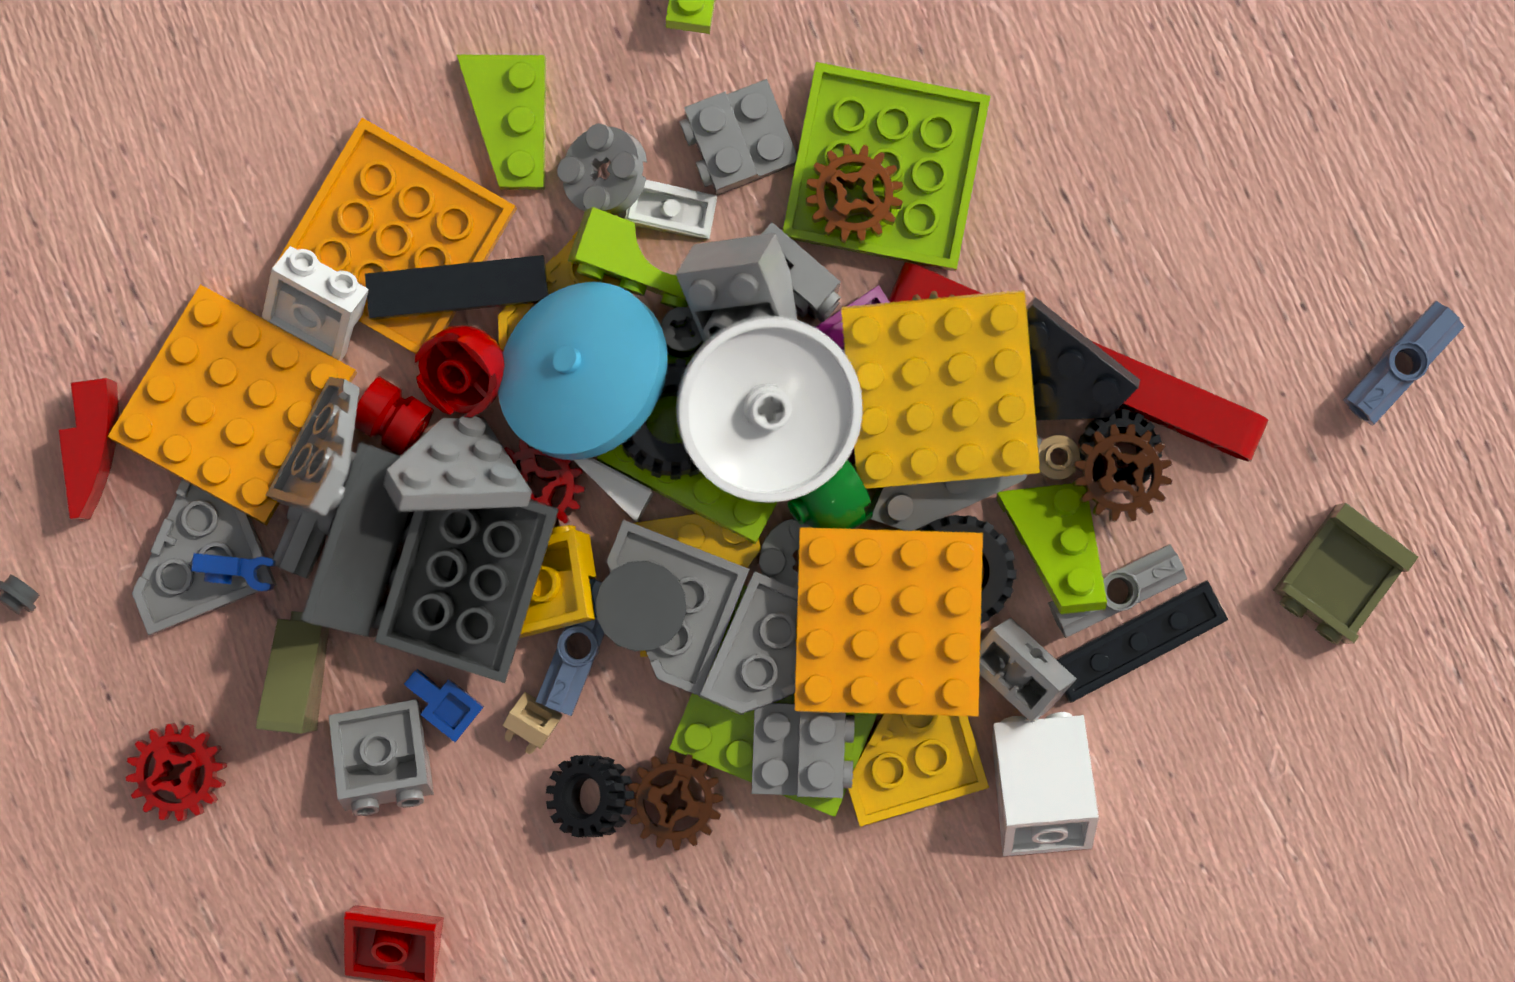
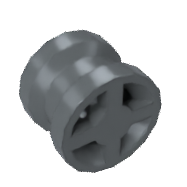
[660,307,703,358]

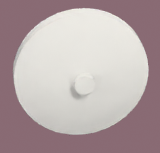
[677,316,863,502]

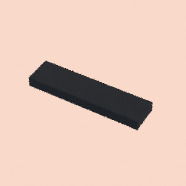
[365,255,549,320]
[1056,580,1229,703]

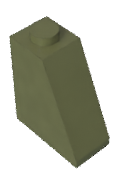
[256,611,329,734]

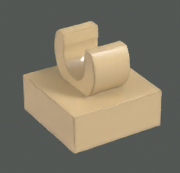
[502,692,563,754]

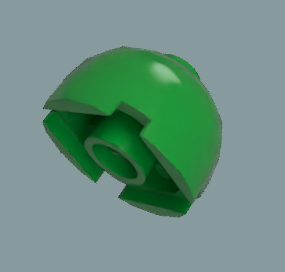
[787,460,873,529]

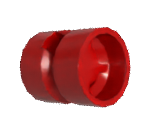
[354,376,434,456]

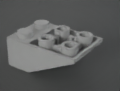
[676,233,797,343]

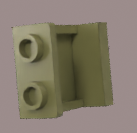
[1274,503,1418,645]

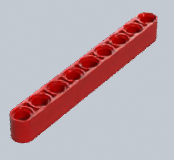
[888,262,1269,462]

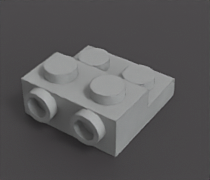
[679,79,797,195]
[761,222,841,322]
[328,699,434,816]
[752,703,854,798]

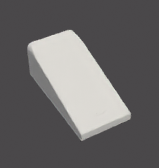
[619,180,717,240]
[574,457,654,522]

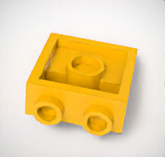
[519,525,596,638]

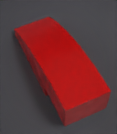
[58,378,119,521]

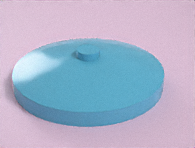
[498,282,668,460]

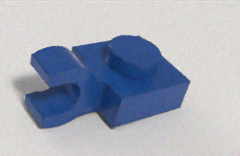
[191,553,276,591]
[404,669,484,742]

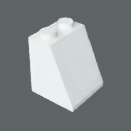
[992,712,1099,856]

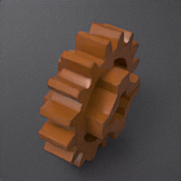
[806,144,903,244]

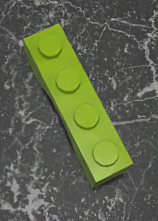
[568,207,688,308]

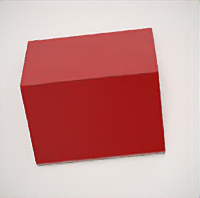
[344,905,444,982]

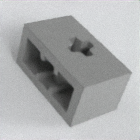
[979,618,1077,722]

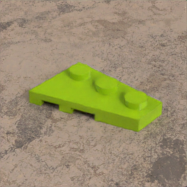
[456,54,546,190]
[996,483,1107,614]

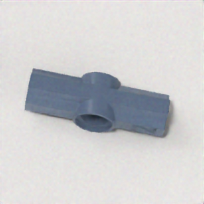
[1343,301,1465,426]
[535,579,605,716]

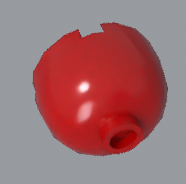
[414,326,504,417]

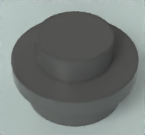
[0,574,40,615]

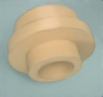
[1038,435,1080,480]

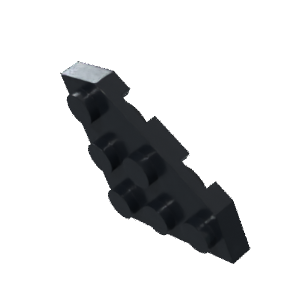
[1026,297,1140,421]

